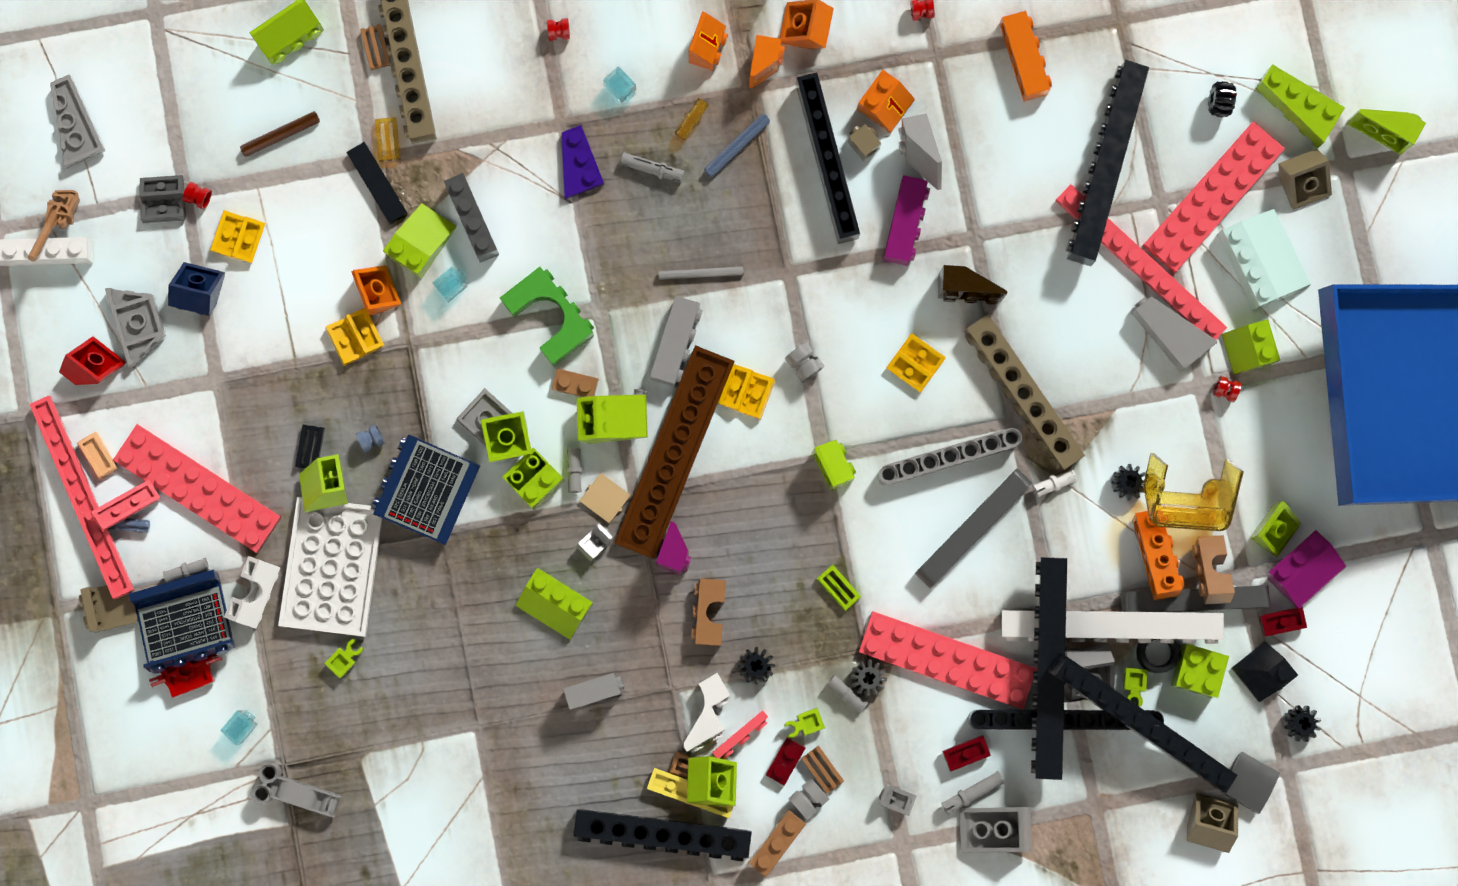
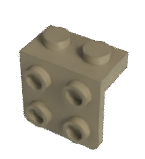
[79,585,138,633]

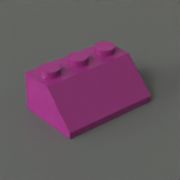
[656,521,691,575]
[1267,530,1346,610]

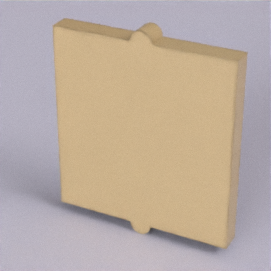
[579,473,631,524]

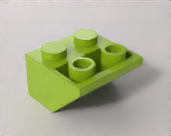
[502,447,565,510]
[299,454,348,512]

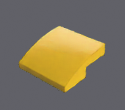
[210,210,266,264]
[325,308,384,366]
[886,333,946,393]
[718,364,776,420]

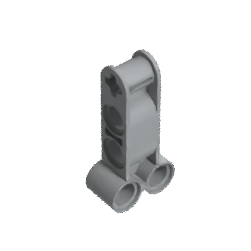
[251,763,342,817]

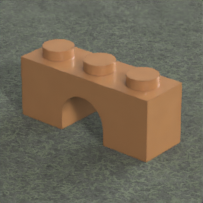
[1192,535,1235,604]
[691,578,726,646]
[748,809,806,877]

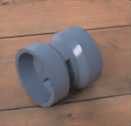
[356,425,385,453]

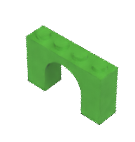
[500,267,594,367]

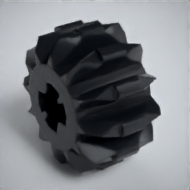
[1207,81,1237,118]
[1111,464,1148,501]
[738,647,775,684]
[1283,705,1321,742]

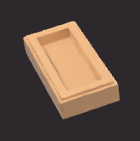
[77,432,119,480]

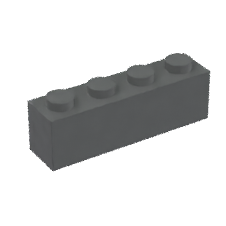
[444,173,499,263]

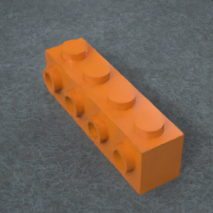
[1132,508,1184,601]

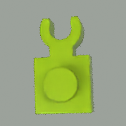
[324,639,364,678]
[1123,668,1148,706]
[784,708,825,738]

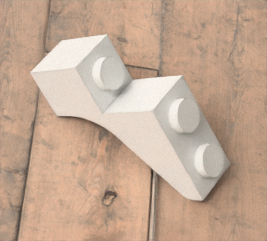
[684,673,730,753]

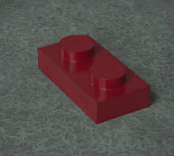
[1259,607,1307,637]
[942,735,991,772]
[765,737,806,786]

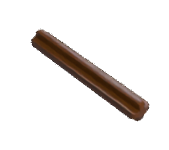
[240,111,320,157]

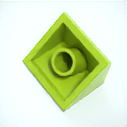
[1250,501,1302,557]

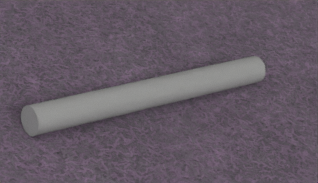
[658,266,744,280]

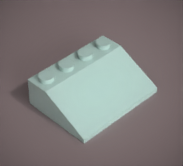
[1217,209,1311,311]

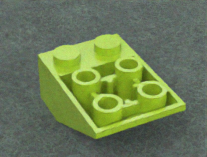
[577,395,648,444]

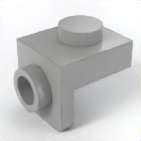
[576,523,613,561]
[879,784,916,816]

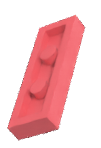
[91,480,160,532]
[712,710,768,759]

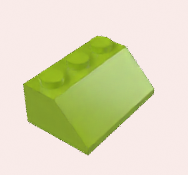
[249,0,324,65]
[515,568,594,640]

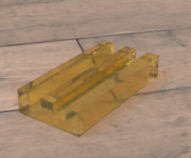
[375,117,401,162]

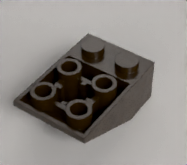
[938,265,1007,305]

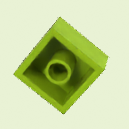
[1171,644,1229,698]

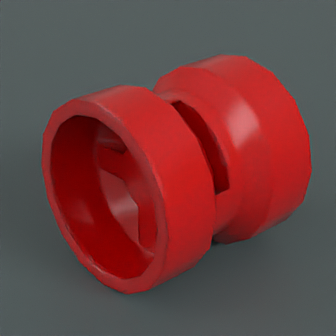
[910,0,935,21]
[547,18,570,41]
[182,182,212,209]
[1213,376,1242,403]

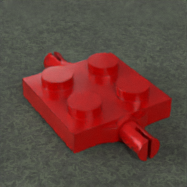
[149,654,223,698]

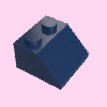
[168,262,225,316]

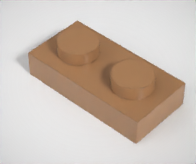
[552,368,599,397]

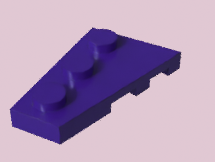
[561,125,604,199]

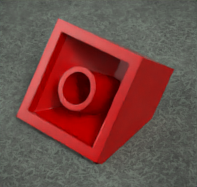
[59,336,126,385]

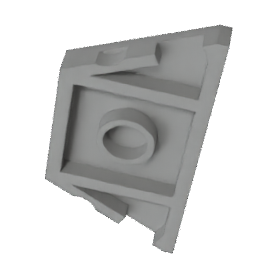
[105,288,166,367]

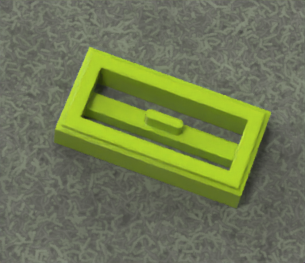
[817,564,861,611]

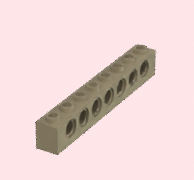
[378,0,437,144]
[964,314,1085,472]

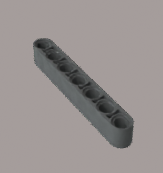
[914,468,1032,588]
[1120,585,1270,612]

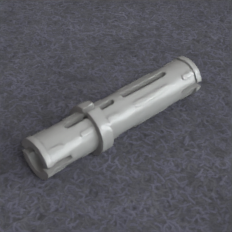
[620,152,685,184]
[941,771,1005,815]

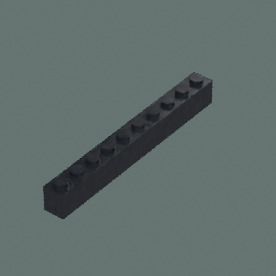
[1066,59,1149,267]
[1031,557,1067,780]
[1047,653,1238,793]

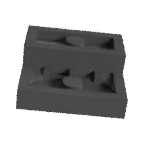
[139,175,185,223]
[1220,752,1280,814]

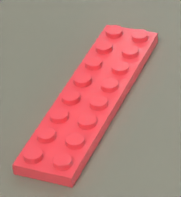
[1143,121,1285,273]
[113,424,282,553]
[859,611,1037,710]

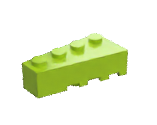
[1255,64,1345,149]

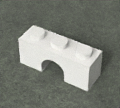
[224,556,280,629]

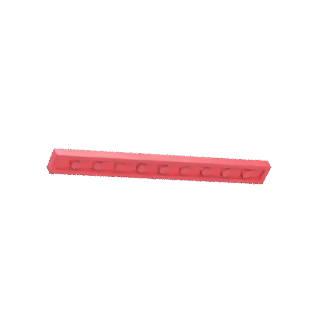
[1055,184,1227,340]
[29,395,135,600]

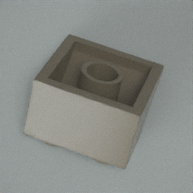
[1278,149,1332,210]
[1187,792,1238,853]

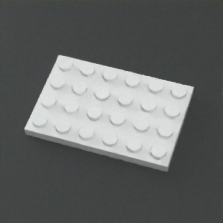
[278,497,383,637]

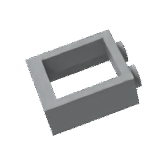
[563,673,624,710]

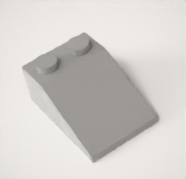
[898,114,942,190]
[960,807,1032,853]

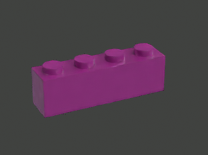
[883,175,930,266]

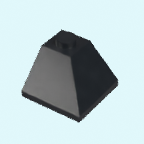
[1231,641,1298,702]

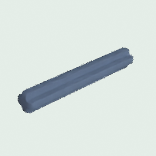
[704,114,770,177]

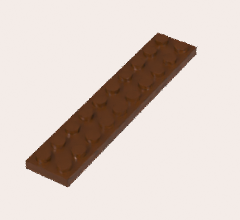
[615,345,735,560]

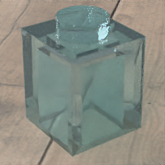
[603,66,636,104]
[432,267,468,303]
[220,710,258,745]

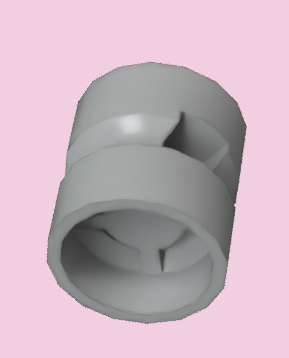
[785,342,824,383]
[788,778,830,820]

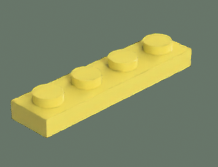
[647,768,737,818]

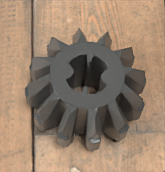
[850,660,887,697]

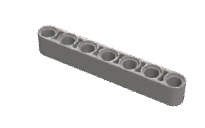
[877,428,1022,486]

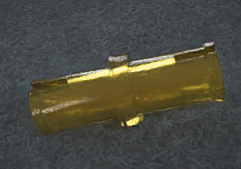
[674,98,709,140]

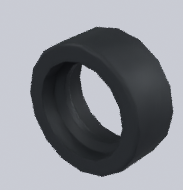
[1136,639,1180,673]

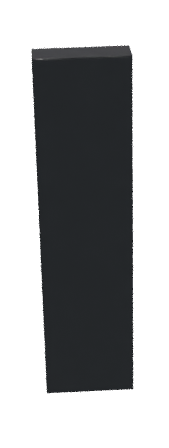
[346,141,408,225]

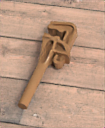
[28,190,80,262]

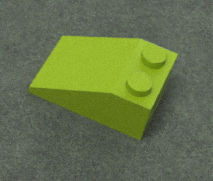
[1346,109,1426,155]
[383,203,457,279]

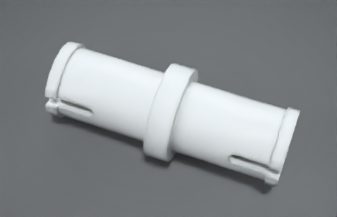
[1032,469,1077,498]

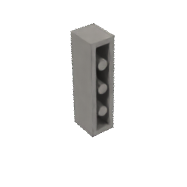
[650,295,703,387]

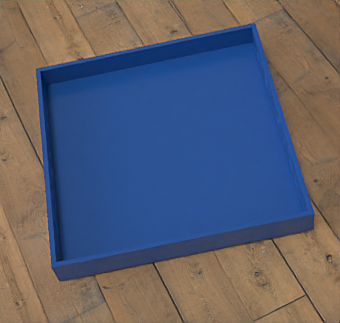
[1318,284,1458,506]

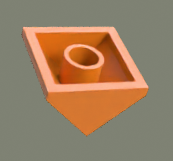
[351,265,401,316]

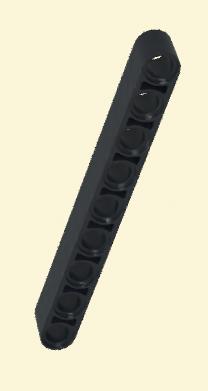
[967,710,1164,730]

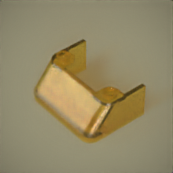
[1143,453,1244,531]

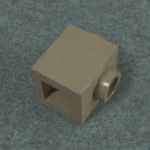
[848,124,881,161]

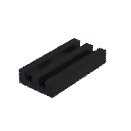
[295,424,325,469]

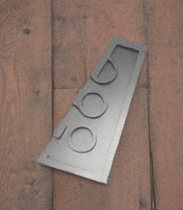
[50,74,106,168]

